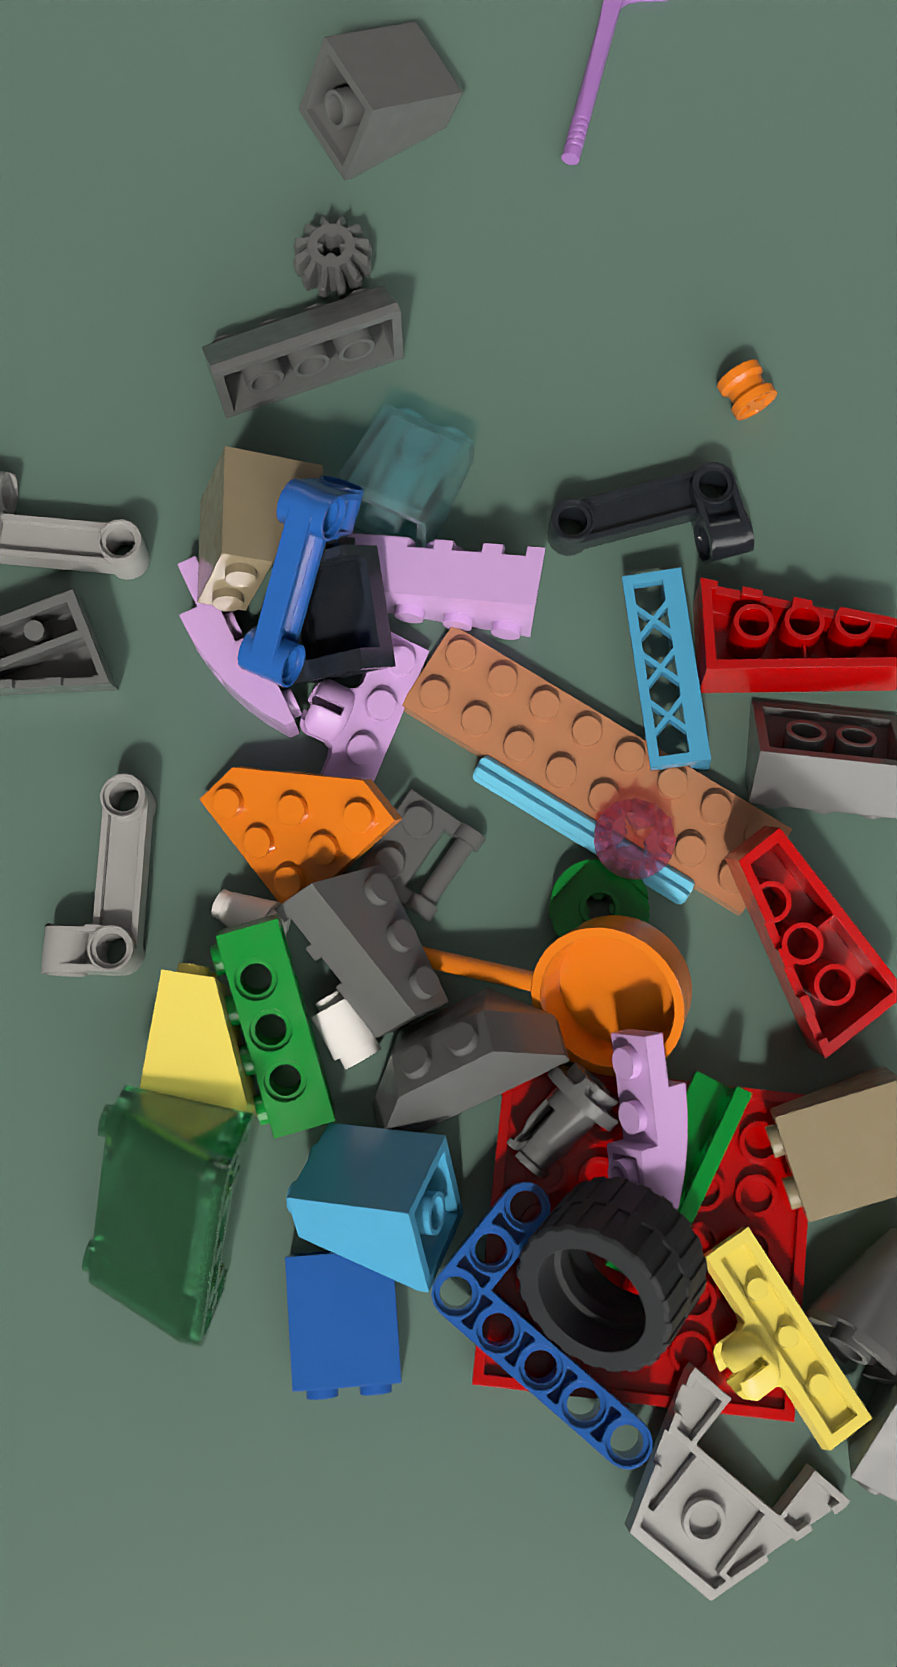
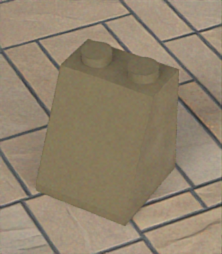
[197,446,323,611]
[765,1065,897,1222]

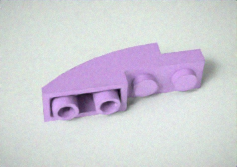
[177,556,302,738]
[607,1029,688,1210]

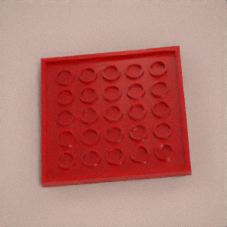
[472,1068,808,1422]

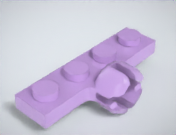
[300,632,429,782]

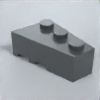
[0,589,118,696]
[274,864,449,1038]

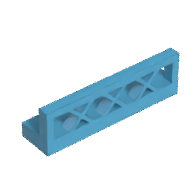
[622,567,711,771]

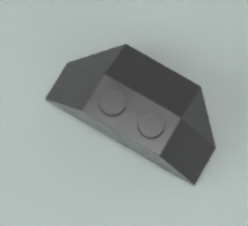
[373,987,570,1133]

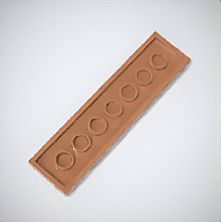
[402,627,792,916]

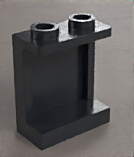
[272,537,396,685]

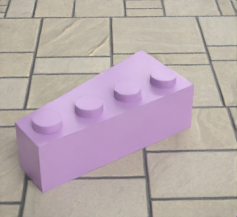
[347,533,545,640]

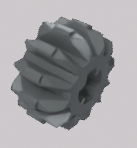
[293,215,372,301]

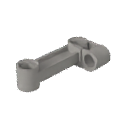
[0,471,150,580]
[41,774,157,977]

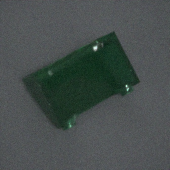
[82,1085,253,1348]

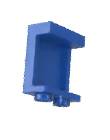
[285,1250,403,1400]

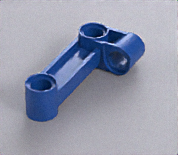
[237,475,365,687]

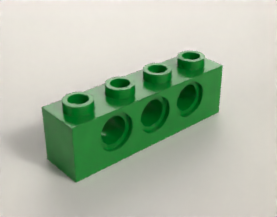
[210,914,335,1139]

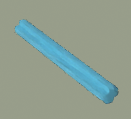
[472,755,695,905]

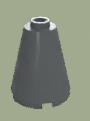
[804,1228,897,1385]

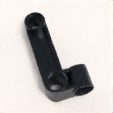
[547,462,754,564]

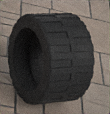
[517,1176,708,1372]

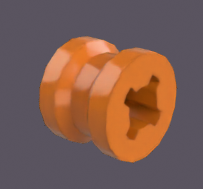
[717,359,778,420]

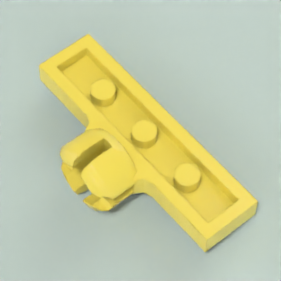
[703,1227,872,1451]

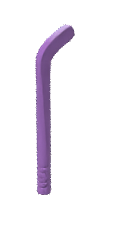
[561,0,667,165]

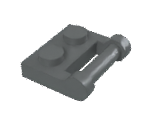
[355,789,486,922]

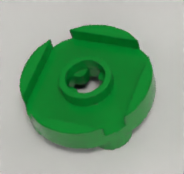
[548,859,650,939]

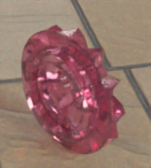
[594,797,677,879]

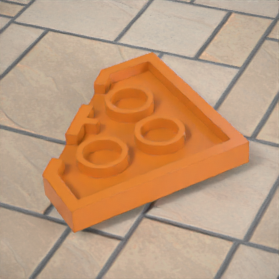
[199,766,403,904]

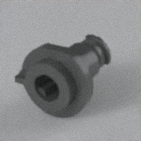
[506,1062,620,1179]

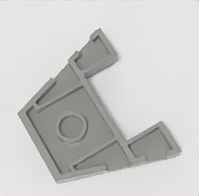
[624,1362,850,1601]

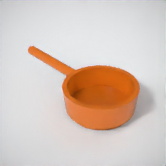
[422,915,692,1076]

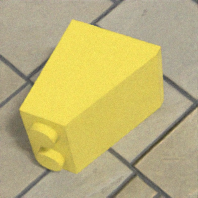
[138,963,258,1117]

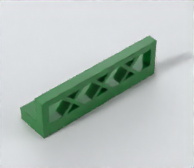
[604,1071,752,1275]

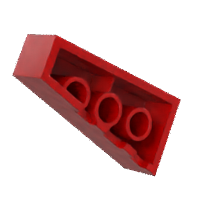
[693,578,897,693]
[724,826,897,1059]

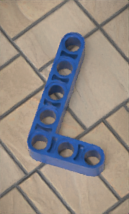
[431,1181,653,1470]

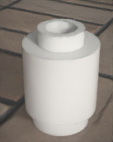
[311,990,381,1070]

